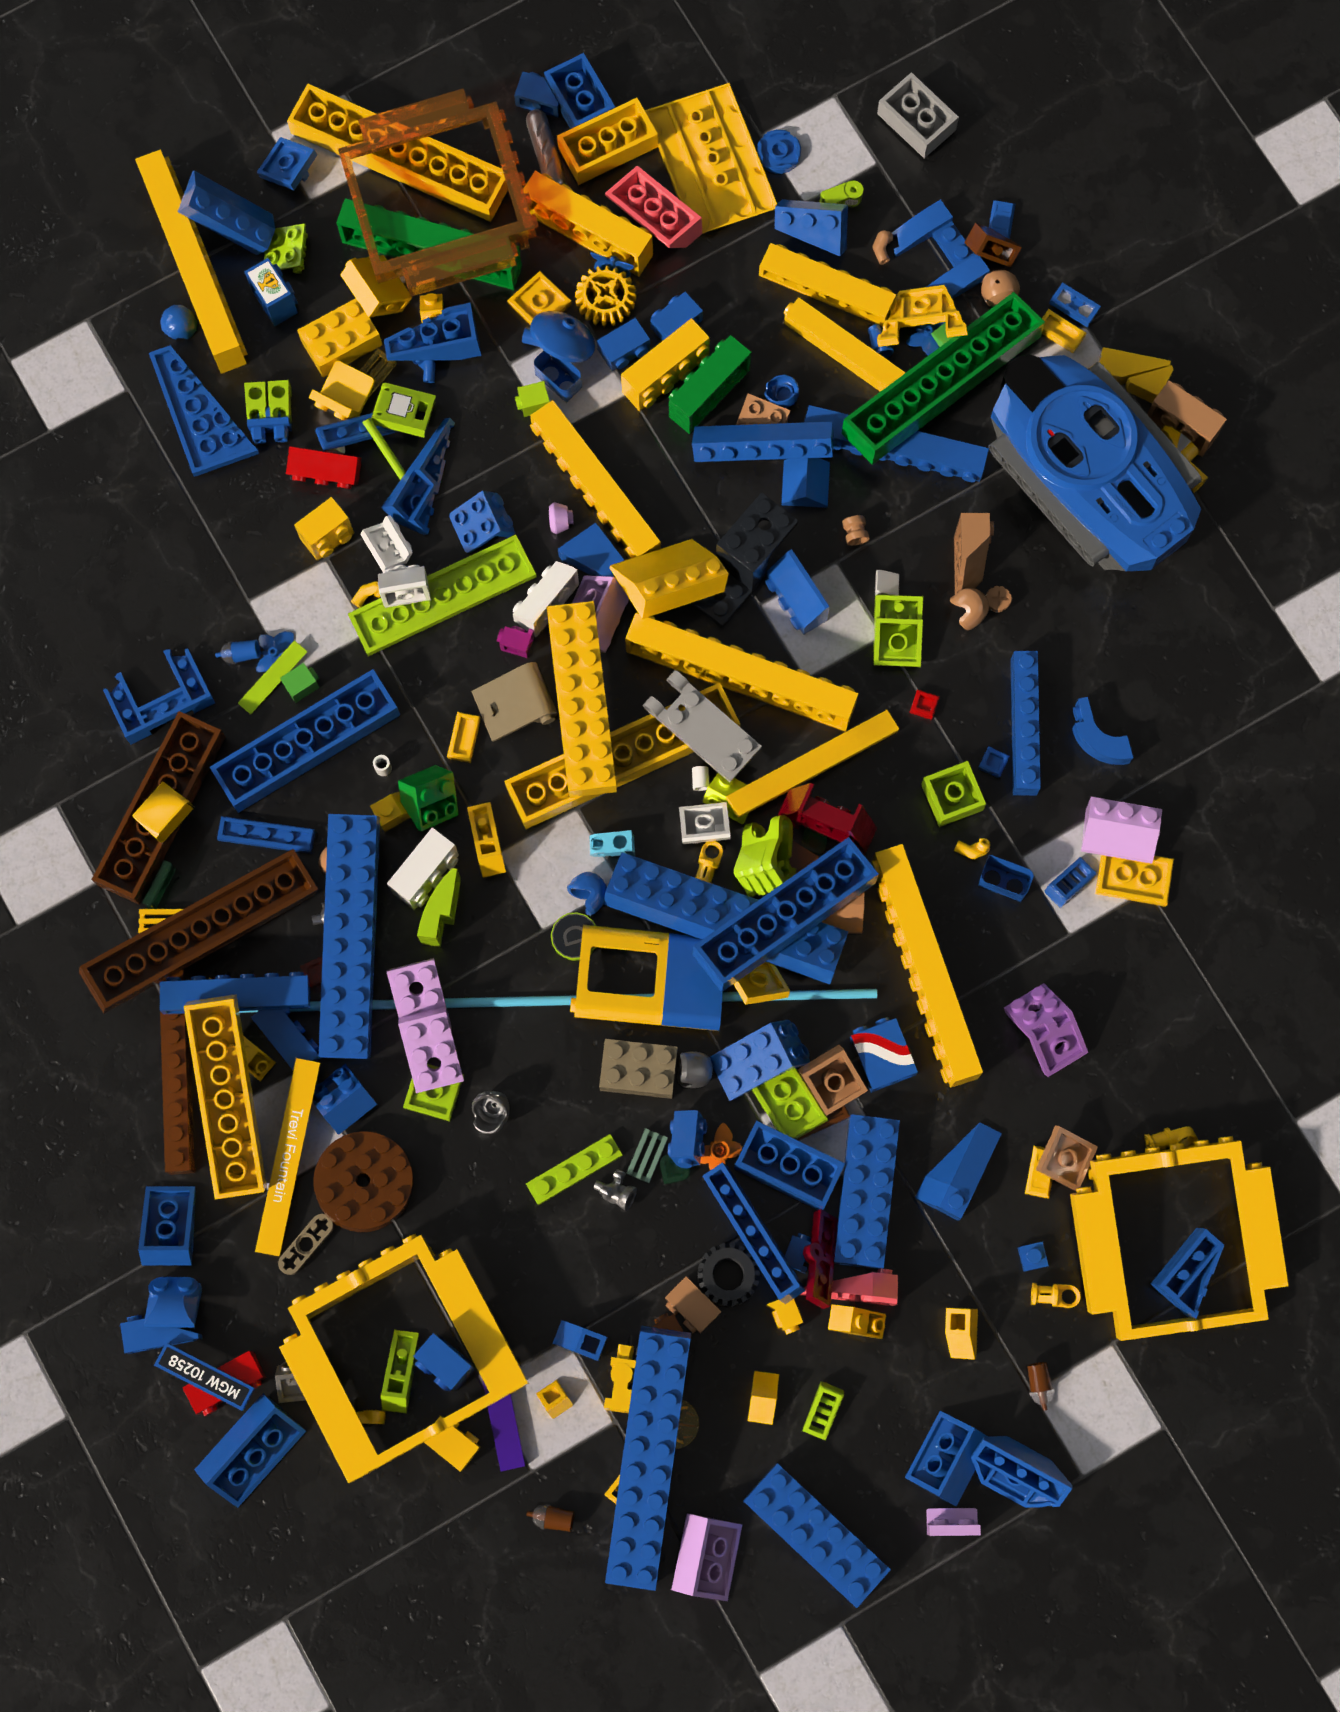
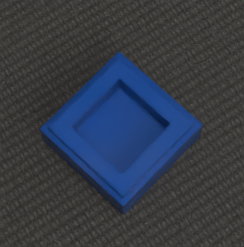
[978,746,1010,778]

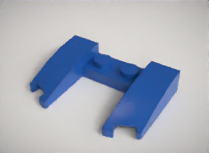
[892,199,990,299]
[103,649,215,745]

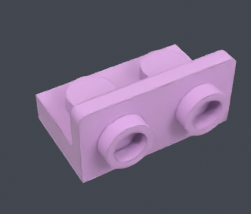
[926,1508,981,1536]

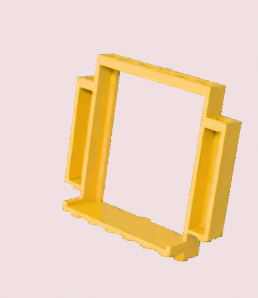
[1070,1136,1288,1341]

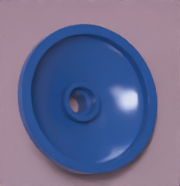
[530,311,595,363]

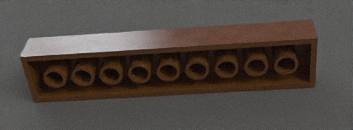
[79,849,318,1014]

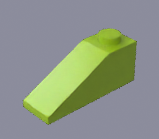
[381,1330,419,1413]

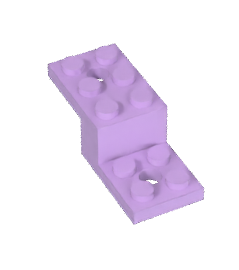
[387,958,464,1093]

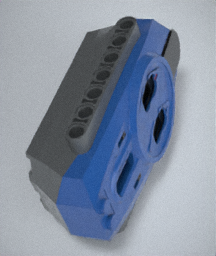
[989,354,1202,571]

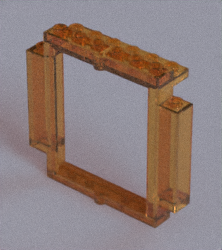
[338,88,539,297]

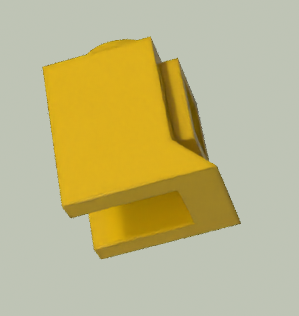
[766,1299,803,1335]

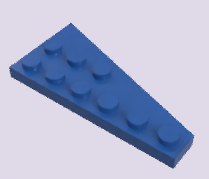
[149,345,259,477]

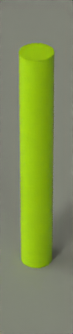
[362,418,406,480]

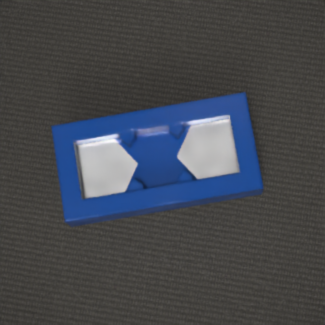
[1049,282,1101,327]

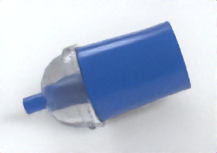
[215,640,261,665]

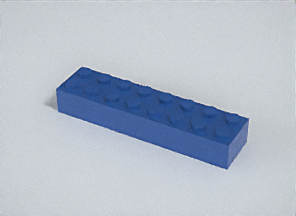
[210,669,400,813]
[692,837,879,992]

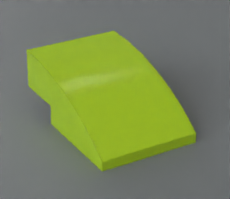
[873,595,923,667]
[417,868,461,947]

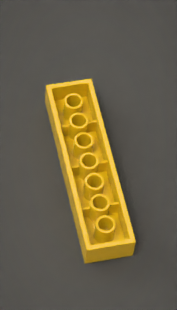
[547,601,617,798]
[184,994,267,1199]

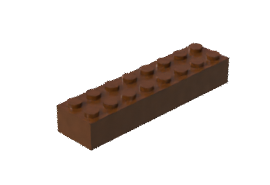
[91,711,226,905]

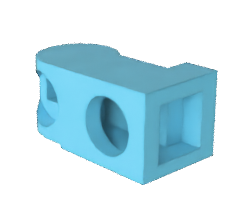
[589,830,635,857]

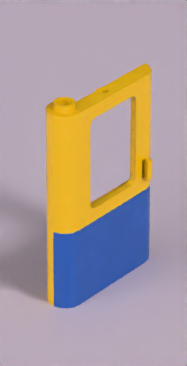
[570,925,723,1031]

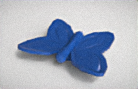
[590,252,634,278]
[906,322,945,356]
[256,631,294,672]

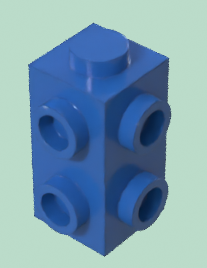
[668,1110,707,1168]

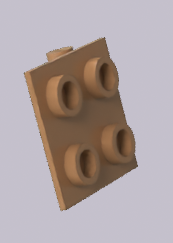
[736,393,791,425]

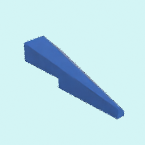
[381,418,455,535]

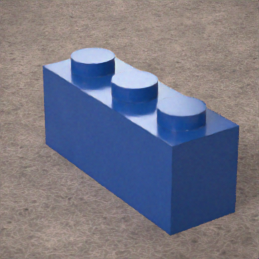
[251,1009,321,1070]

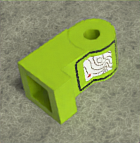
[819,181,864,207]

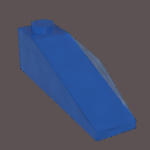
[384,303,481,361]
[915,1123,1002,1221]

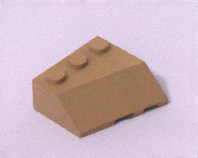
[954,513,994,594]

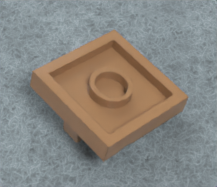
[1036,1125,1098,1191]

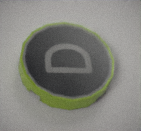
[551,912,596,961]

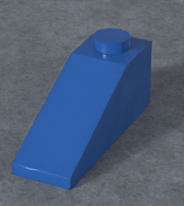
[120,1315,203,1354]

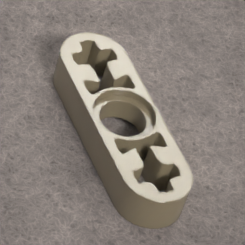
[278,1214,334,1275]

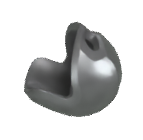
[677,1052,713,1088]
[472,1091,510,1134]

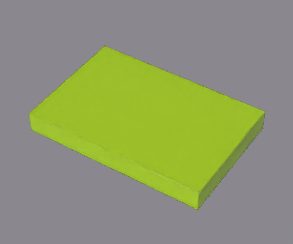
[752,1068,828,1140]

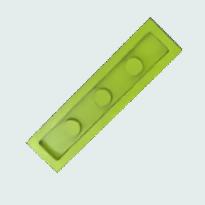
[526,1134,623,1206]

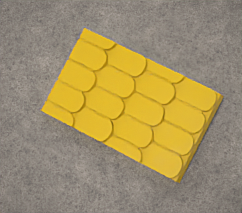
[645,83,777,234]

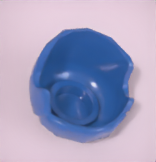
[160,305,198,340]
[764,374,800,408]

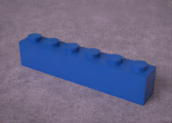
[692,422,834,462]
[1011,651,1040,795]
[160,972,310,1015]
[703,1162,806,1304]

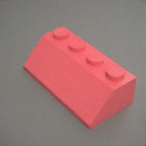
[605,166,702,248]

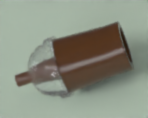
[1027,1362,1055,1411]
[527,1504,575,1532]

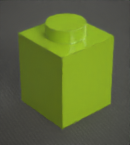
[515,381,550,417]

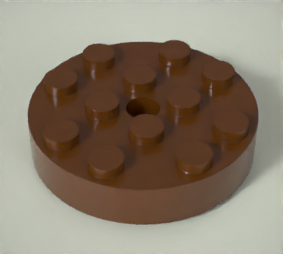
[314,1131,413,1232]

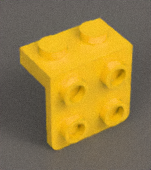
[309,361,375,421]

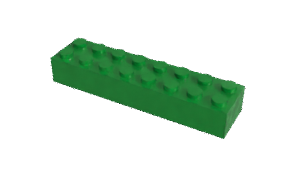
[336,198,522,290]

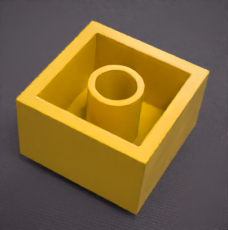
[294,497,354,561]

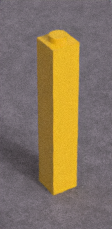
[784,297,905,392]

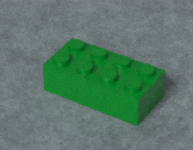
[669,335,751,434]

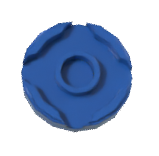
[757,129,801,174]

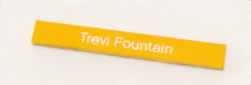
[255,1058,321,1256]

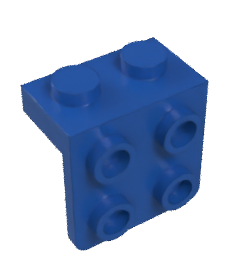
[450,491,515,553]

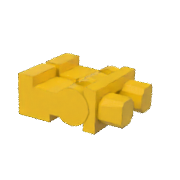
[604,1344,636,1414]

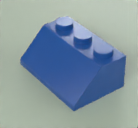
[765,549,830,635]
[905,1411,988,1506]

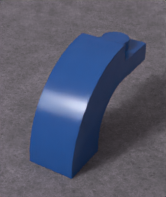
[1072,697,1133,765]

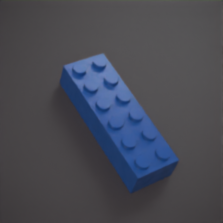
[834,1114,900,1269]
[743,1463,891,1608]

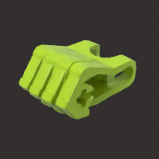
[734,815,796,897]

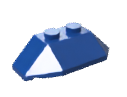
[971,1436,1072,1508]

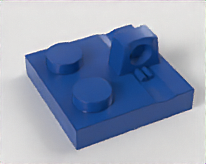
[257,137,318,190]

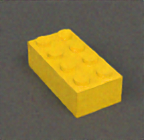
[557,98,658,185]
[621,318,710,412]

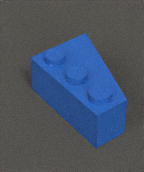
[775,200,848,256]
[1151,1228,1224,1319]

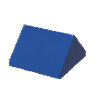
[781,458,830,508]

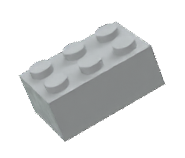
[877,72,959,158]

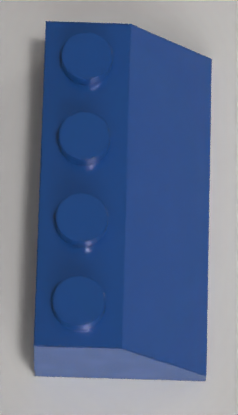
[178,171,275,255]
[734,1121,845,1210]
[194,1393,306,1508]

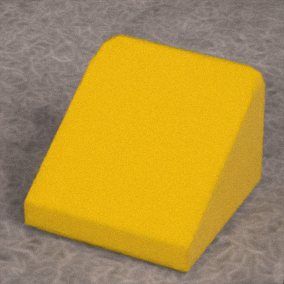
[536,1380,573,1419]

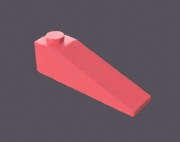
[800,1269,898,1306]

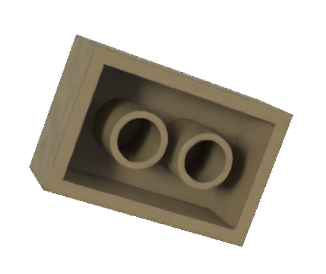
[599,1039,678,1099]

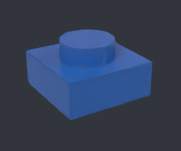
[1018,1242,1049,1272]

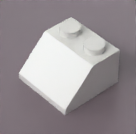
[378,565,431,608]
[679,802,730,844]

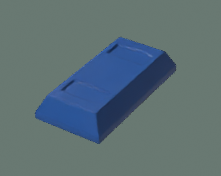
[989,200,1016,239]

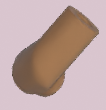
[873,230,893,265]

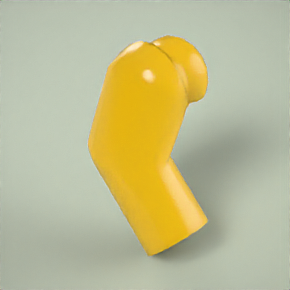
[351,581,381,608]
[954,838,990,859]

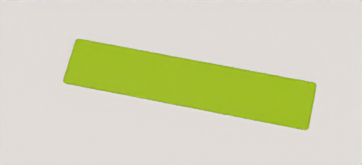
[238,641,307,714]

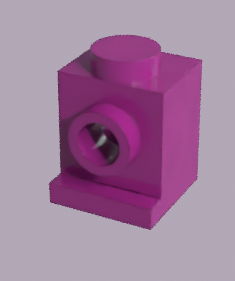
[497,626,535,658]

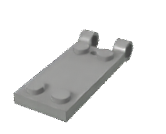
[643,670,762,783]

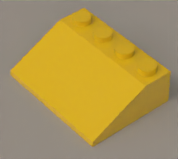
[610,539,729,619]

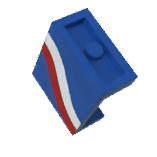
[850,1017,918,1093]

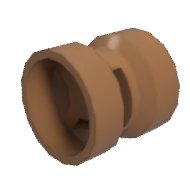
[842,515,870,546]

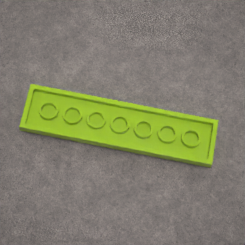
[348,535,537,656]

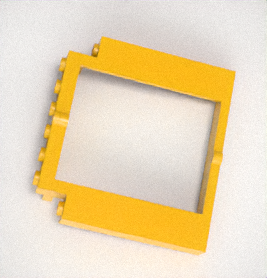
[279,1234,529,1483]

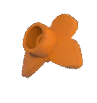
[701,1123,742,1170]

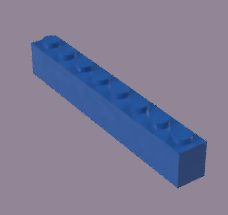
[804,405,989,482]

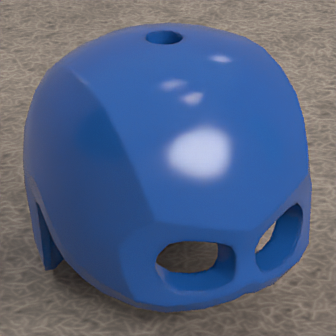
[567,872,607,916]

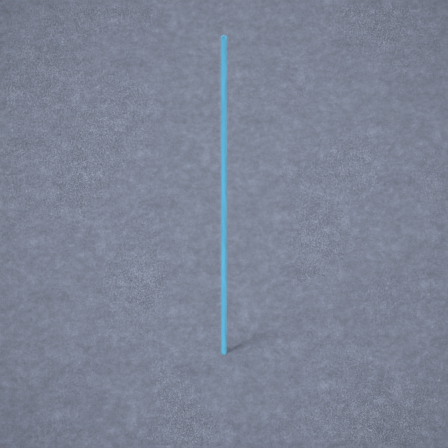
[239,989,877,1013]

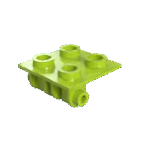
[264,224,308,274]

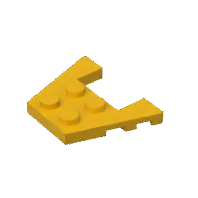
[877,285,968,347]

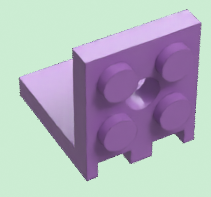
[1004,983,1088,1077]

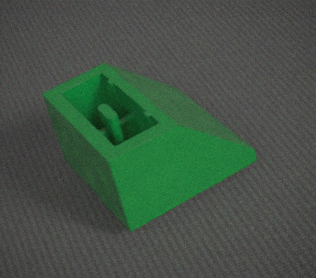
[398,765,458,831]

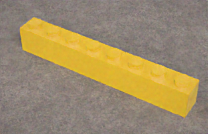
[530,400,661,559]

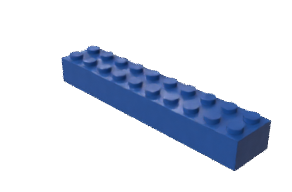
[318,814,380,1059]
[603,852,848,984]
[605,1326,691,1591]

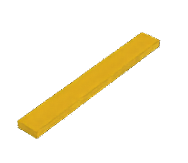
[726,710,899,818]

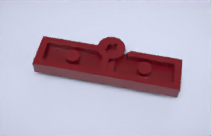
[803,1209,838,1309]

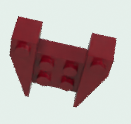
[778,783,877,856]

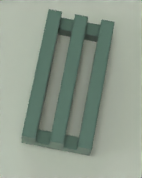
[627,1128,668,1183]

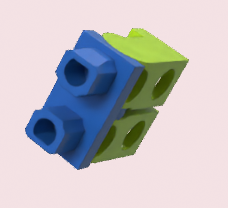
[244,380,292,444]

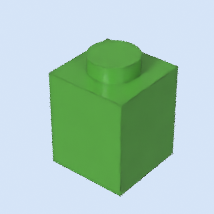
[280,663,319,703]

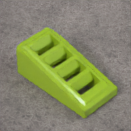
[802,1381,844,1441]

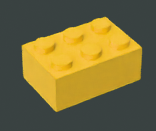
[297,298,382,378]

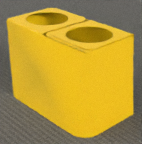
[132,782,194,843]

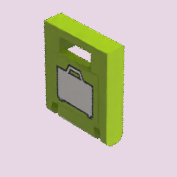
[371,383,436,438]

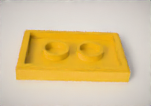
[1095,855,1174,907]

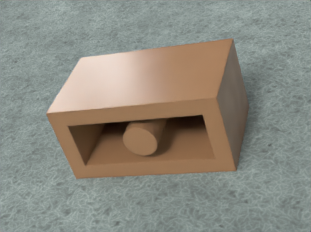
[665,1277,721,1334]

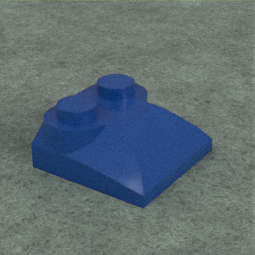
[144,1277,202,1328]

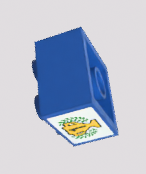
[244,258,298,327]

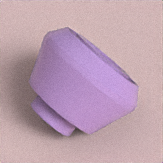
[549,502,573,534]

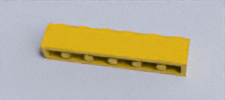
[759,243,896,327]

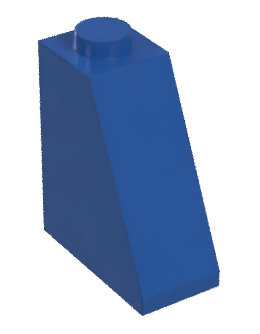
[558,523,625,578]

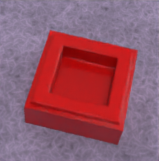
[910,689,940,720]

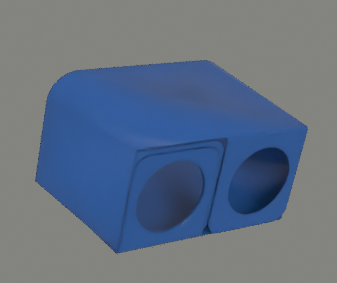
[534,350,582,403]
[978,855,1034,902]

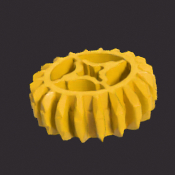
[575,265,636,327]

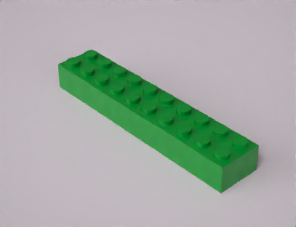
[841,292,1045,465]

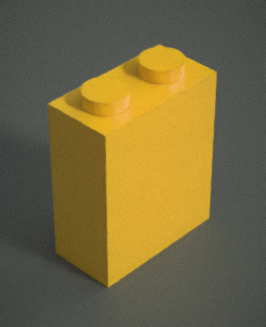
[340,255,412,318]

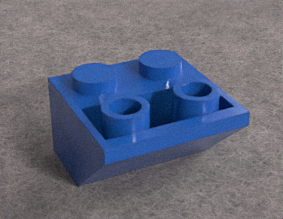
[313,1064,377,1135]

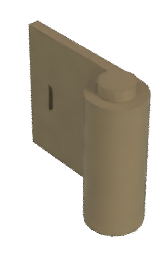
[471,662,558,742]

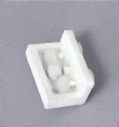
[361,515,412,571]

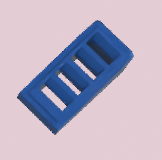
[1044,857,1097,908]

